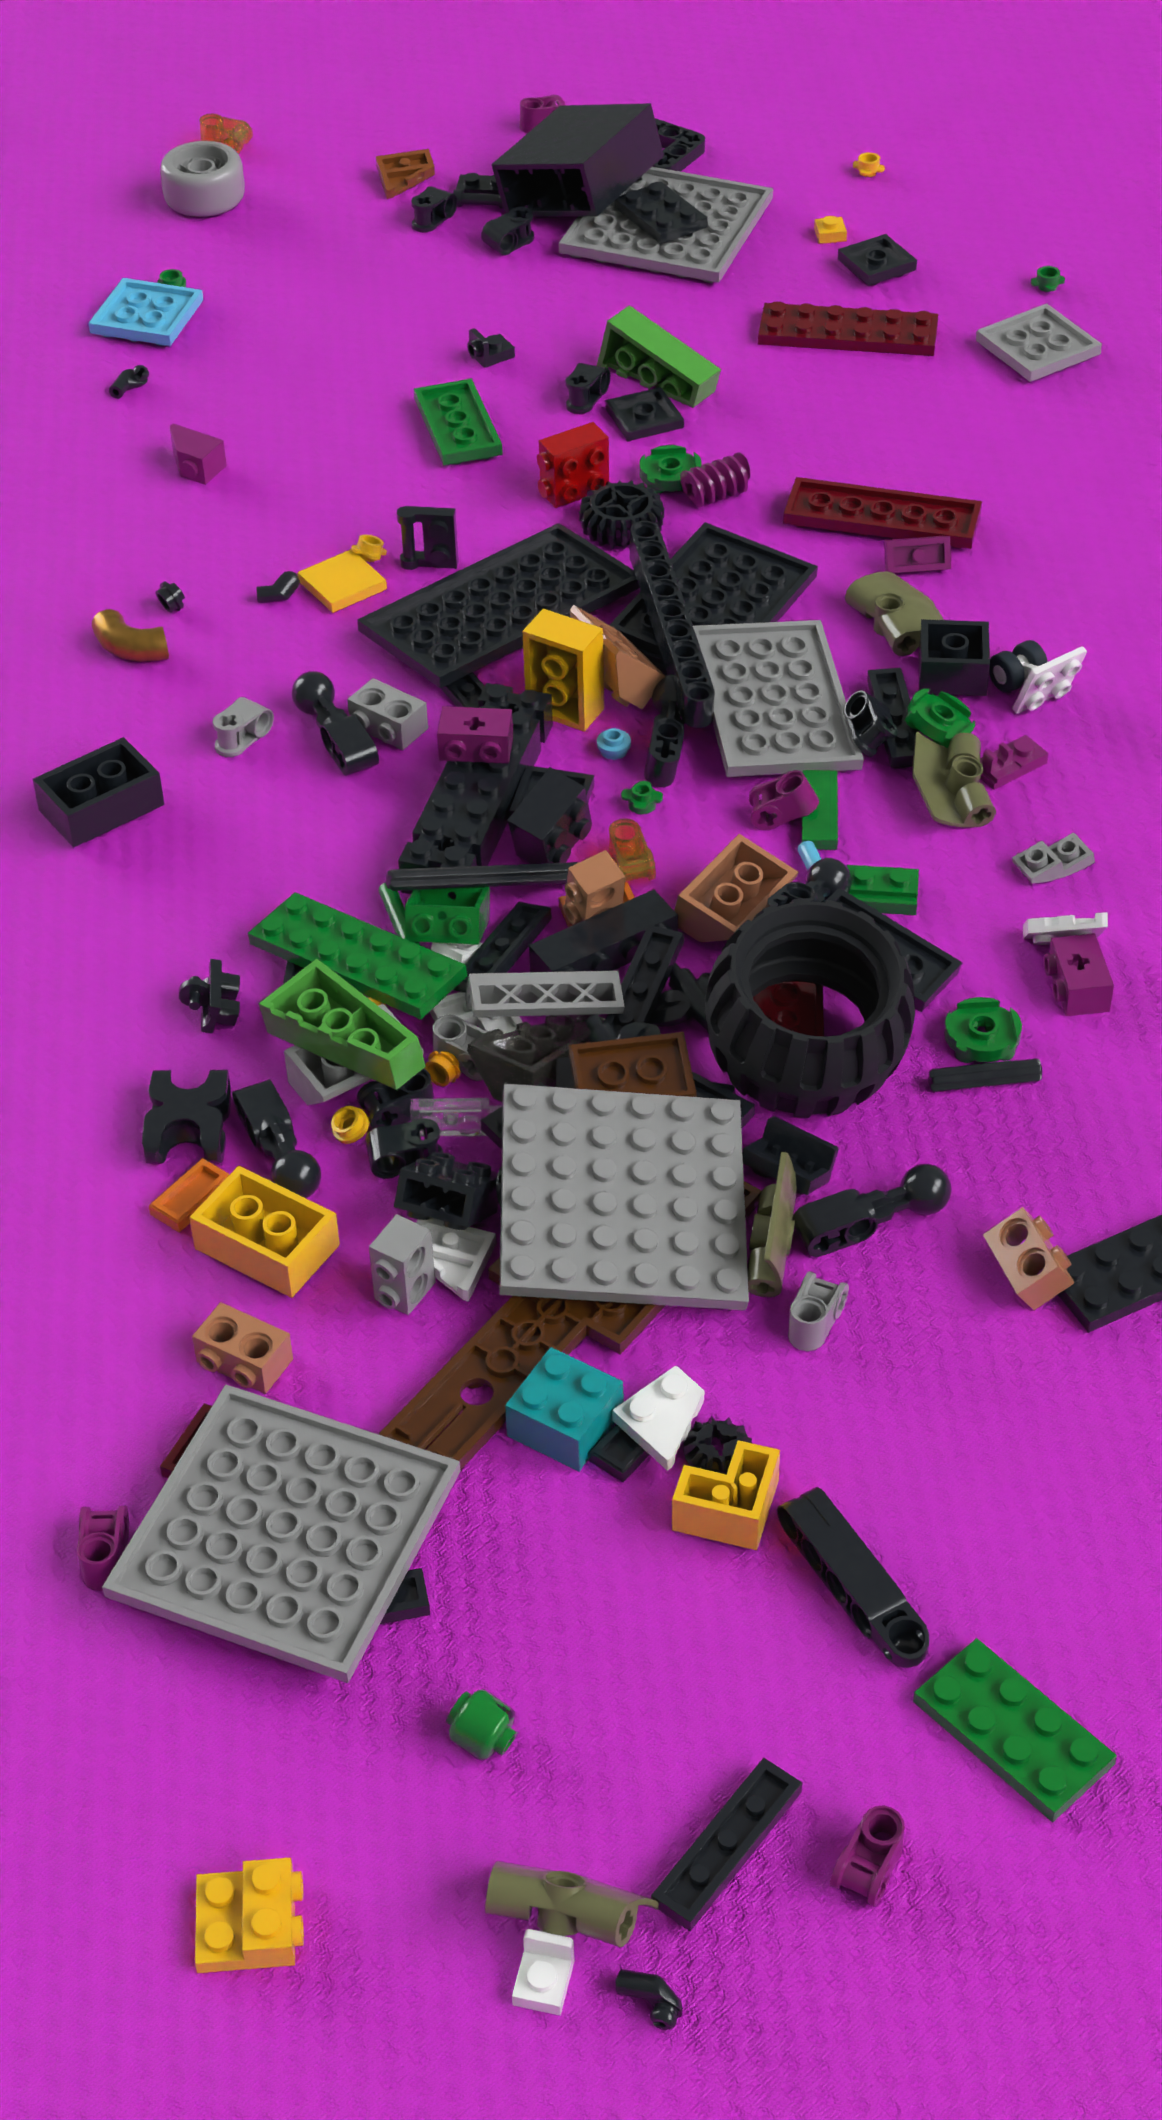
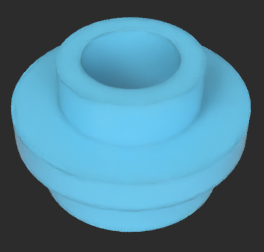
[597,728,631,760]

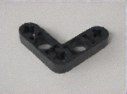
[652,118,705,172]

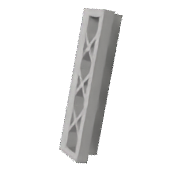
[465,971,625,1017]

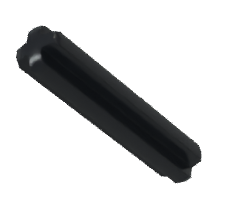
[928,1058,1043,1092]

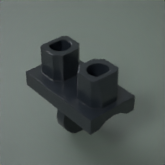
[179,959,240,1034]

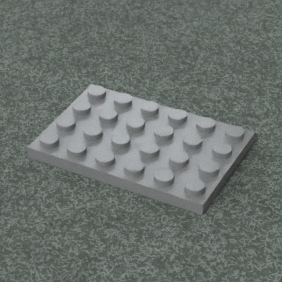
[693,620,864,777]

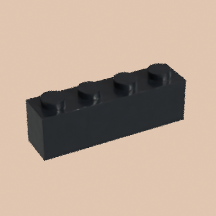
[529,889,678,972]

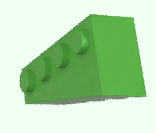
[597,305,721,408]
[258,959,426,1090]

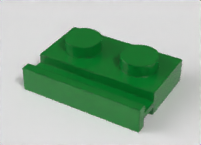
[847,865,919,915]

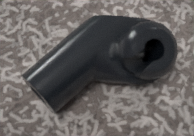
[109,365,149,399]
[256,571,300,603]
[616,1969,683,2030]

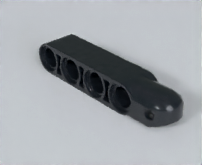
[777,1487,929,1668]

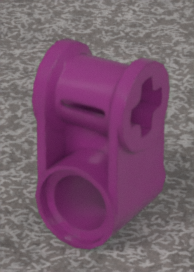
[520,95,565,133]
[749,770,819,830]
[77,1506,129,1591]
[830,1805,905,1907]

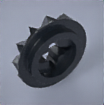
[683,1415,752,1475]

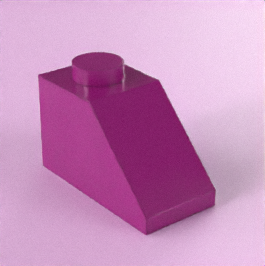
[170,423,227,485]

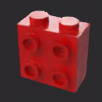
[537,422,609,508]

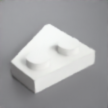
[1023,912,1108,945]
[416,1217,496,1301]
[612,1366,705,1471]

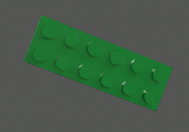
[248,892,467,1020]

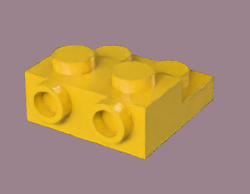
[195,1857,304,1973]

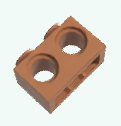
[563,850,625,925]
[983,1207,1075,1310]
[192,1302,293,1394]

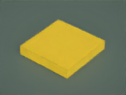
[298,549,387,613]

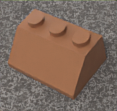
[570,605,666,709]
[674,834,798,942]

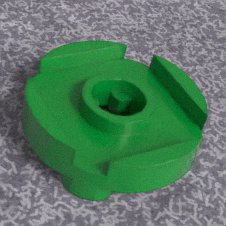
[640,445,702,494]
[905,689,975,748]
[944,997,1022,1063]

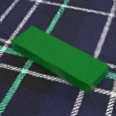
[802,770,838,850]

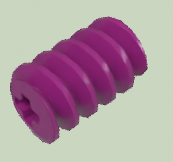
[680,452,751,508]

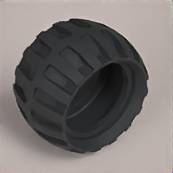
[705,898,915,1118]

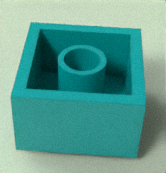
[505,1347,624,1472]

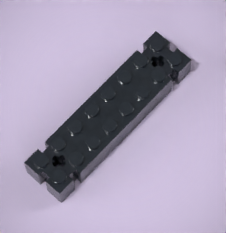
[398,683,553,899]

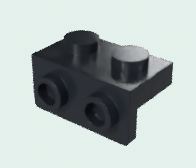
[742,1116,839,1195]

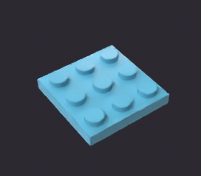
[88,278,204,346]

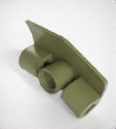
[845,571,944,656]
[912,732,996,827]
[747,1152,797,1297]
[485,1861,659,1947]

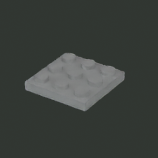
[976,303,1102,382]

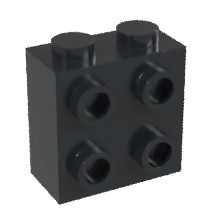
[394,1152,499,1230]

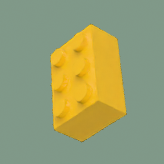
[522,609,604,732]
[189,1165,340,1298]

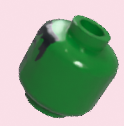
[446,1689,518,1760]

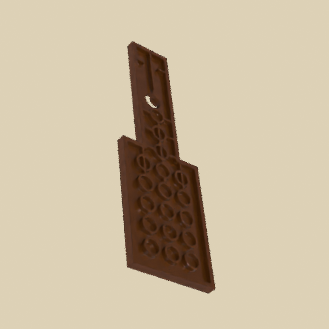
[379,1181,762,1470]

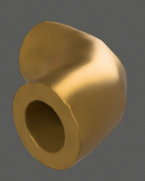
[92,609,169,662]

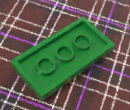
[414,378,503,466]
[913,1638,1117,1822]

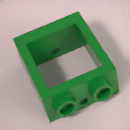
[405,887,490,945]

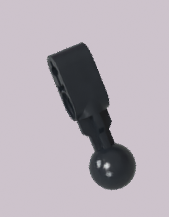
[292,671,379,776]
[644,674,684,787]
[766,858,852,908]
[232,1079,321,1198]
[793,1164,952,1257]

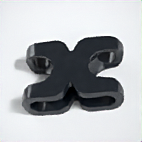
[142,1070,231,1163]

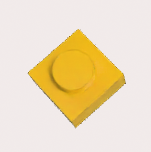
[814,216,847,244]

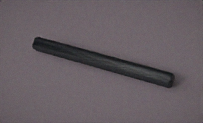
[386,862,579,891]

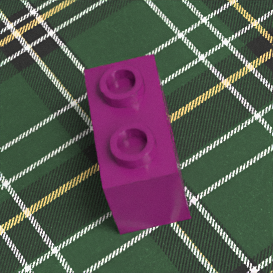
[437,706,513,764]
[1044,933,1114,1016]

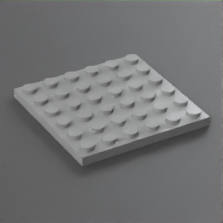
[559,167,773,283]
[499,1084,749,1310]
[102,1384,461,1683]

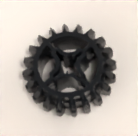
[579,480,664,549]

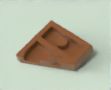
[376,149,435,199]

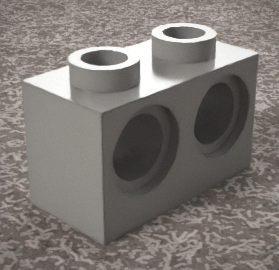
[347,678,428,750]
[369,1214,436,1315]

